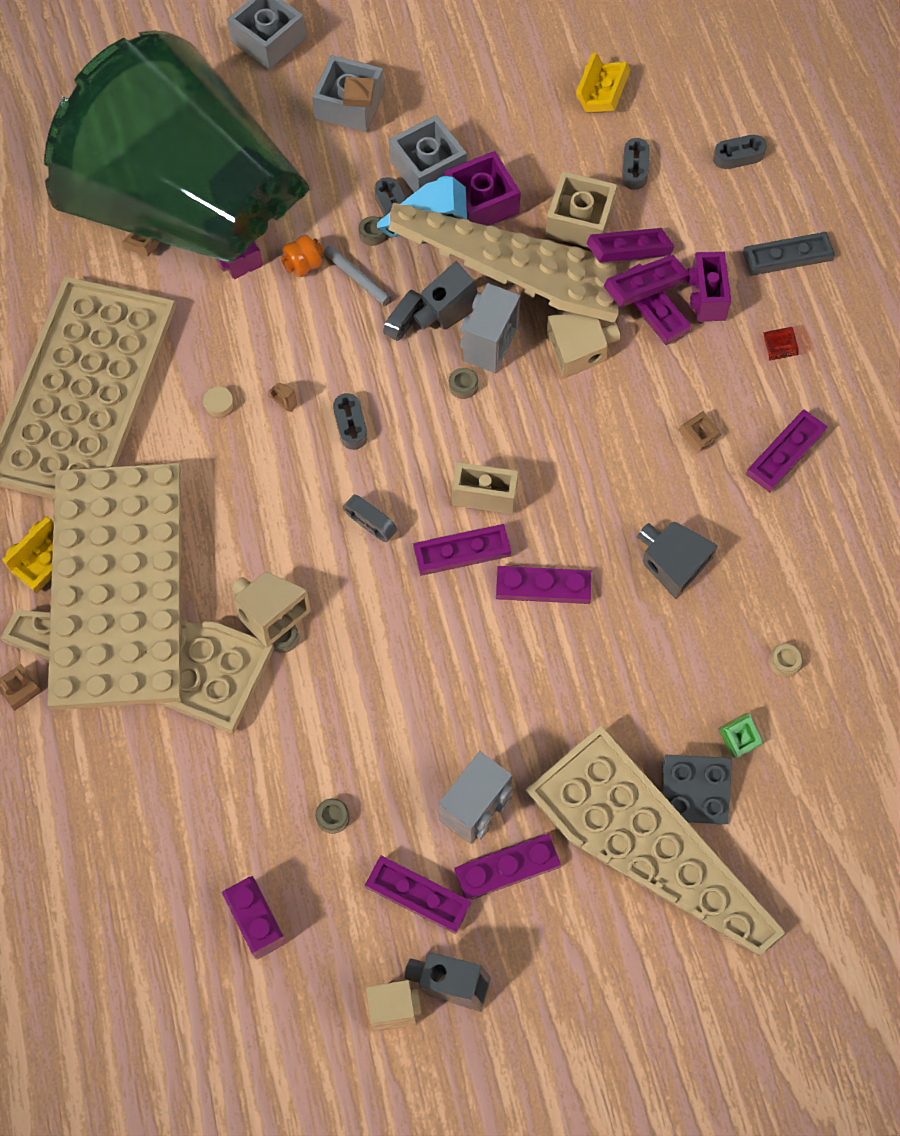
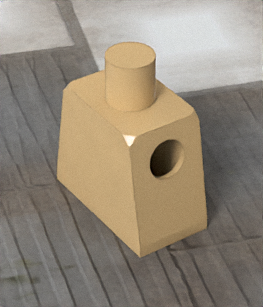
[547,313,620,378]
[232,573,311,648]

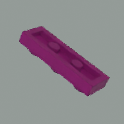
[586,228,675,263]
[604,254,690,307]
[625,263,691,345]
[746,409,828,493]
[413,524,512,576]
[496,566,591,604]
[454,834,561,900]
[365,855,472,934]

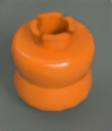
[280,235,325,277]

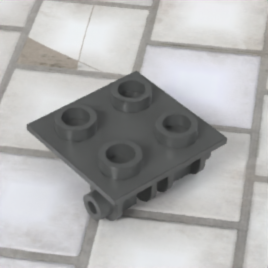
[662,754,732,824]

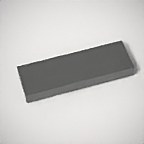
[742,232,835,276]

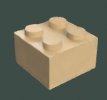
[545,171,617,248]

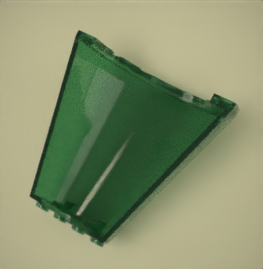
[44,30,310,263]

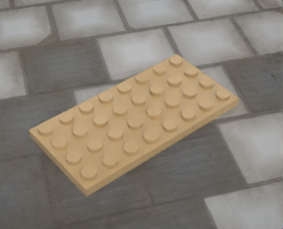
[0,276,176,500]
[47,463,181,710]

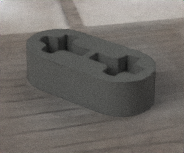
[713,135,767,169]
[622,138,650,190]
[374,177,406,217]
[383,290,424,341]
[333,393,367,450]
[343,494,398,542]

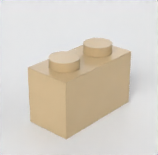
[452,462,519,515]
[366,980,422,1032]

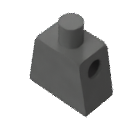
[413,261,478,330]
[637,522,717,599]
[405,953,491,1012]

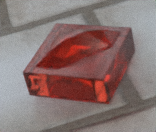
[763,326,799,361]

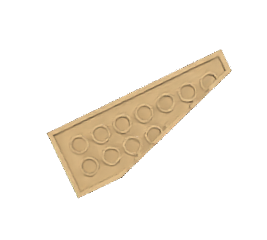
[388,203,618,322]
[0,610,274,734]
[526,725,786,956]

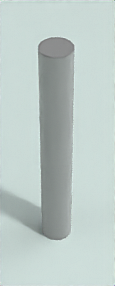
[324,245,391,306]

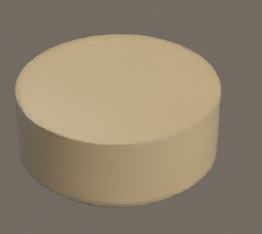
[203,386,234,418]
[769,643,803,677]

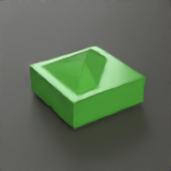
[718,713,763,758]

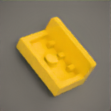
[576,53,631,113]
[2,516,54,594]

